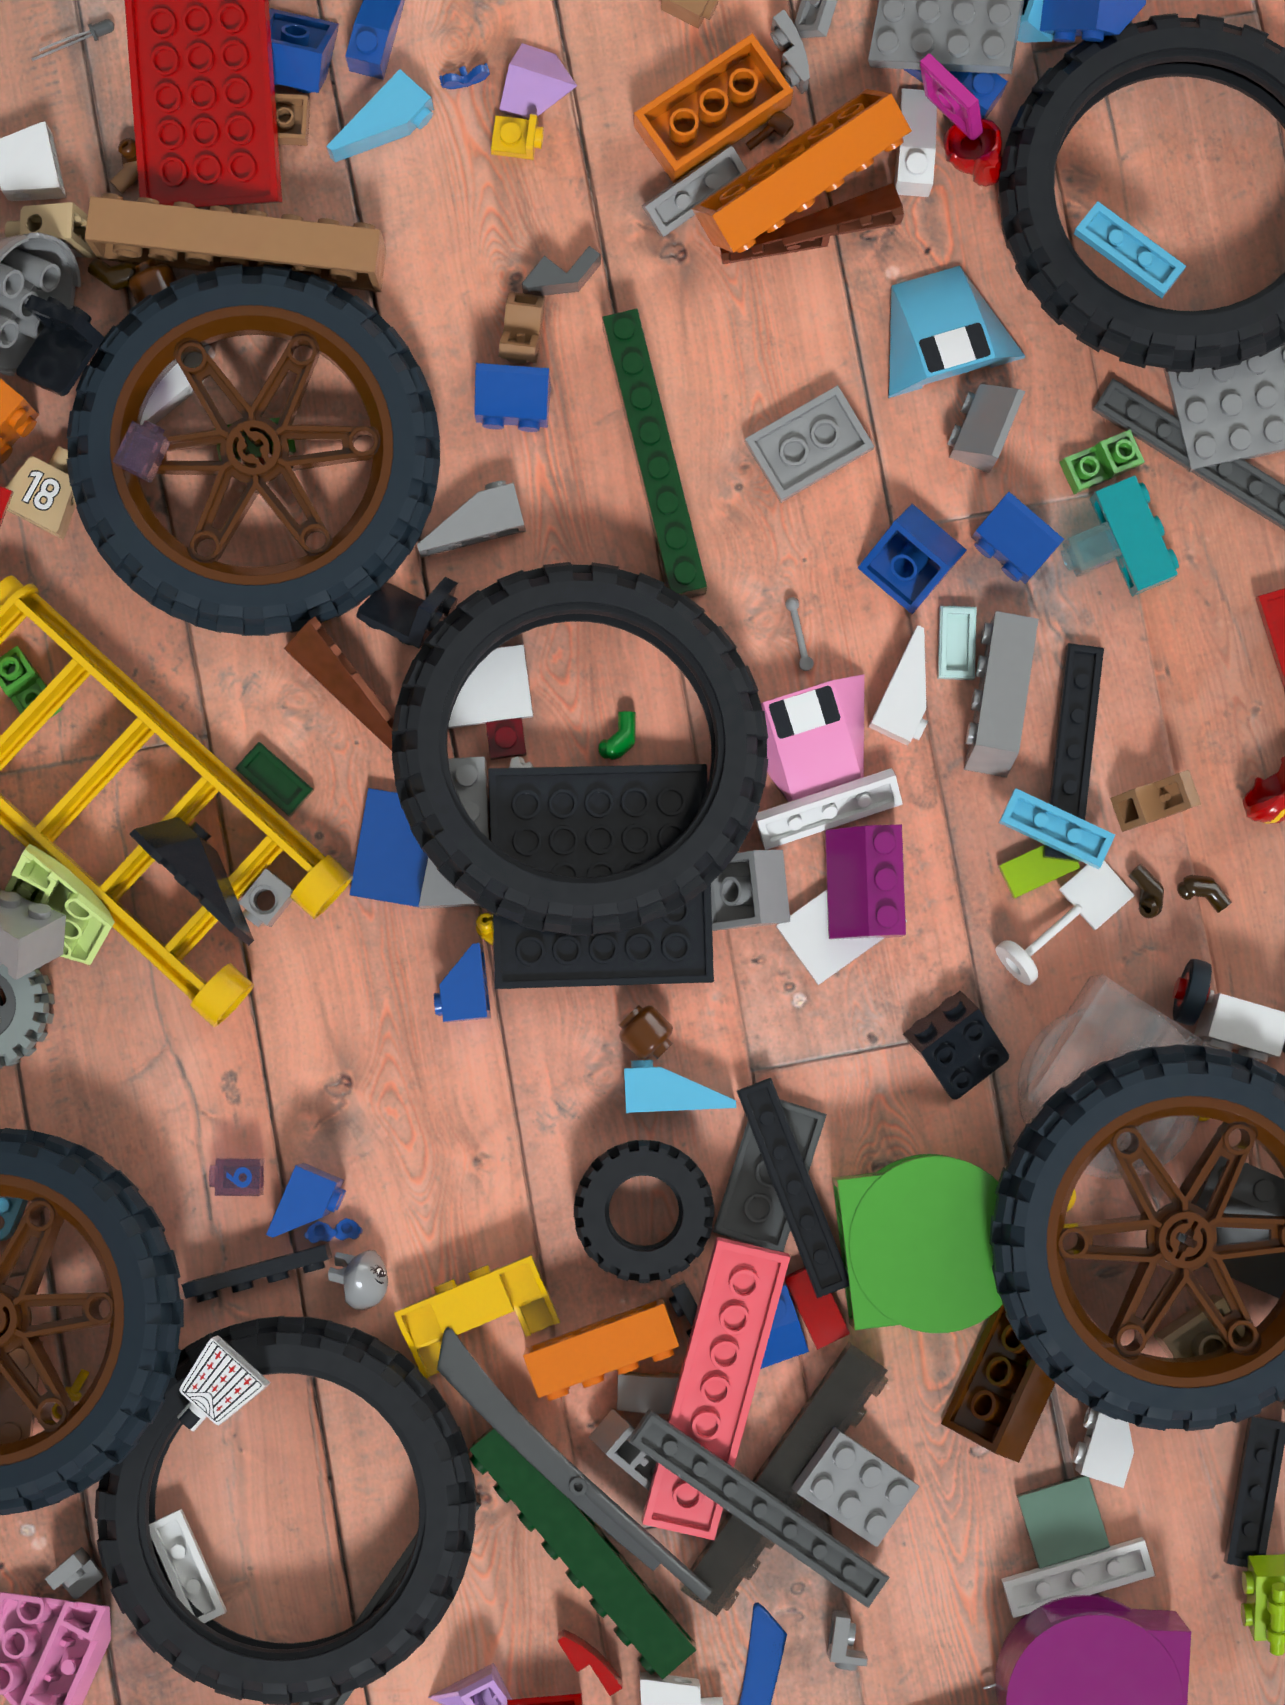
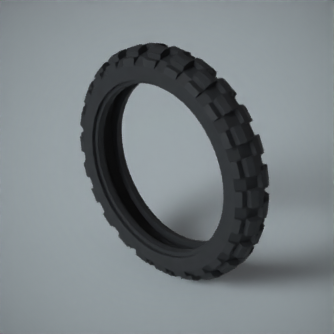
[998,13,1285,372]
[392,562,769,936]
[95,1316,477,1705]

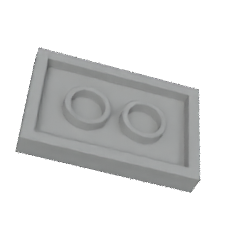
[744,385,875,503]
[791,1427,920,1547]

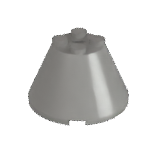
[0,232,81,376]

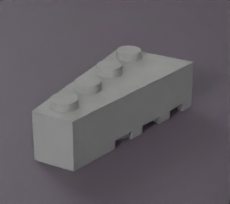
[964,611,1039,778]
[419,757,490,909]
[0,889,66,980]

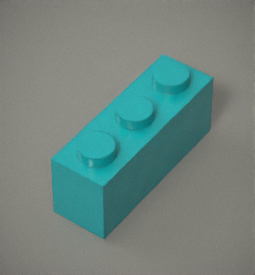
[1090,475,1179,597]

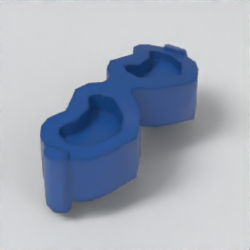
[304,1218,363,1244]

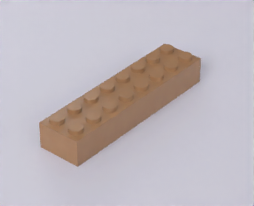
[85,193,386,292]

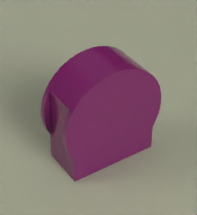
[995,1595,1191,1705]

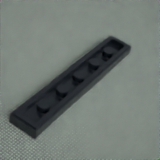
[1043,643,1104,862]
[736,1078,849,1298]

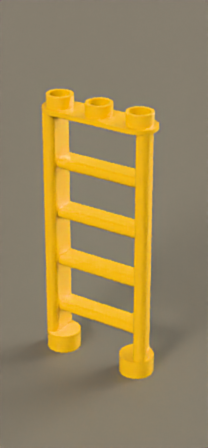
[0,575,353,1028]

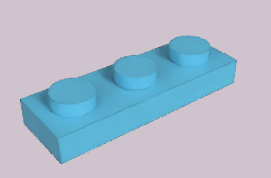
[1074,201,1186,299]
[998,788,1115,869]

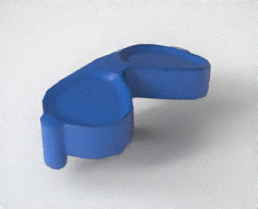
[439,63,490,89]

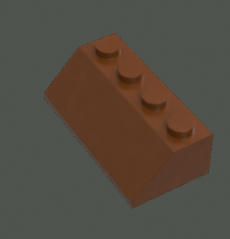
[941,1304,1055,1463]

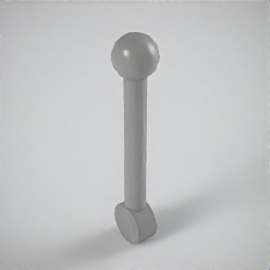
[785,597,814,671]

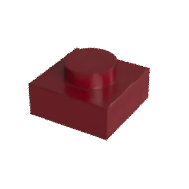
[486,718,527,760]

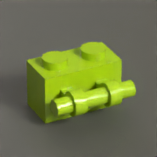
[1241,1554,1285,1656]

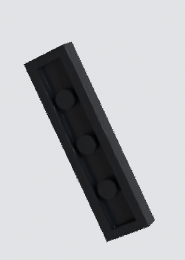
[181,1243,332,1303]
[1224,1416,1285,1568]

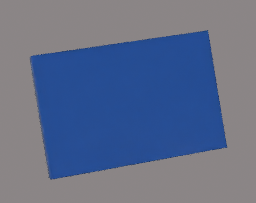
[349,788,428,908]

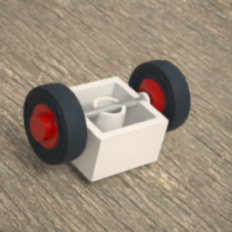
[1173,959,1285,1062]

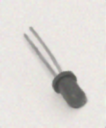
[32,19,114,61]

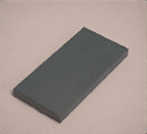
[712,1099,827,1252]

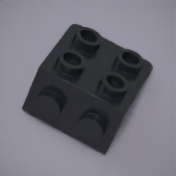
[16,295,105,396]
[356,577,458,649]
[903,991,1009,1099]

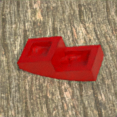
[784,1267,850,1350]
[557,1629,622,1696]

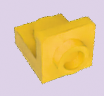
[491,114,544,160]

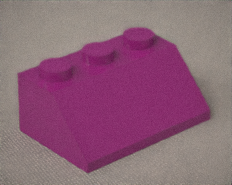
[825,824,906,939]

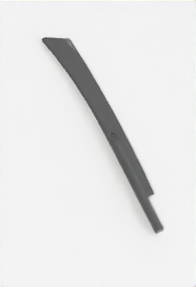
[437,1327,712,1601]

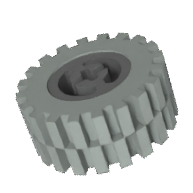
[0,964,55,1069]

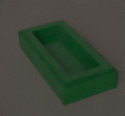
[235,742,314,817]

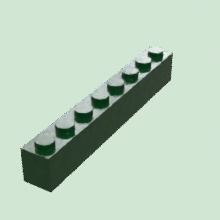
[602,309,707,598]
[469,1427,697,1680]

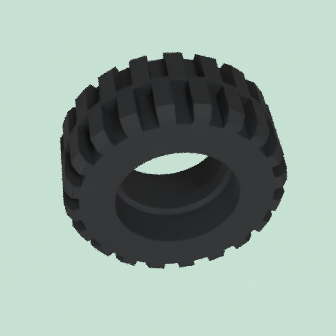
[574,1140,715,1283]

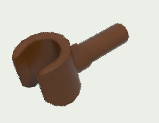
[745,112,794,151]

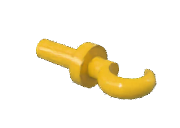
[52,1369,89,1420]

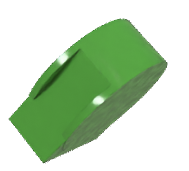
[832,1154,1003,1333]

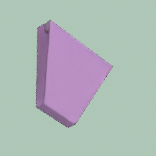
[499,43,577,120]
[428,1663,512,1705]

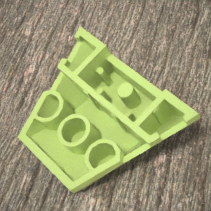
[4,844,115,965]

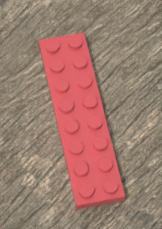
[641,1237,790,1540]

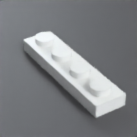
[755,768,903,850]
[1001,1537,1155,1618]

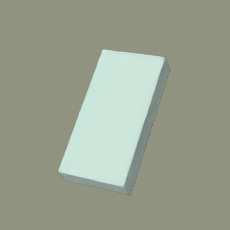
[937,606,977,680]

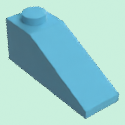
[326,69,434,163]
[624,1060,736,1113]

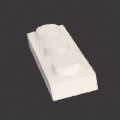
[149,1509,227,1623]

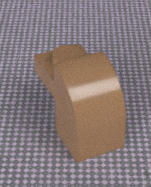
[498,292,545,364]
[1110,770,1201,832]

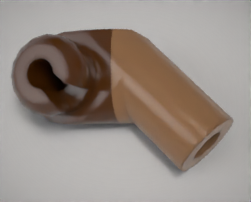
[110,138,138,194]

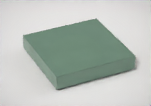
[1016,1475,1110,1568]

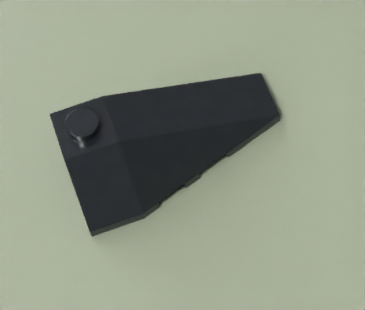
[129,817,254,946]

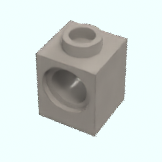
[238,868,294,927]

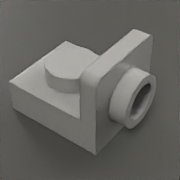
[45,1547,104,1599]
[827,1610,868,1671]

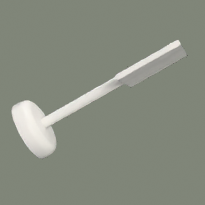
[995,861,1135,986]

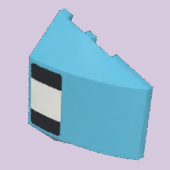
[888,266,1025,398]

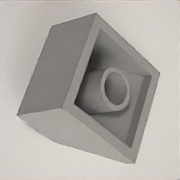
[947,384,1025,473]
[711,850,790,931]

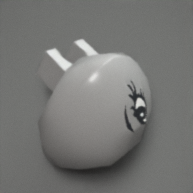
[328,1250,388,1310]

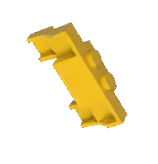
[394,1254,560,1379]

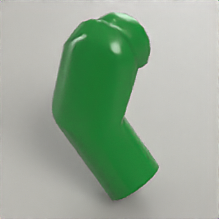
[598,711,636,760]

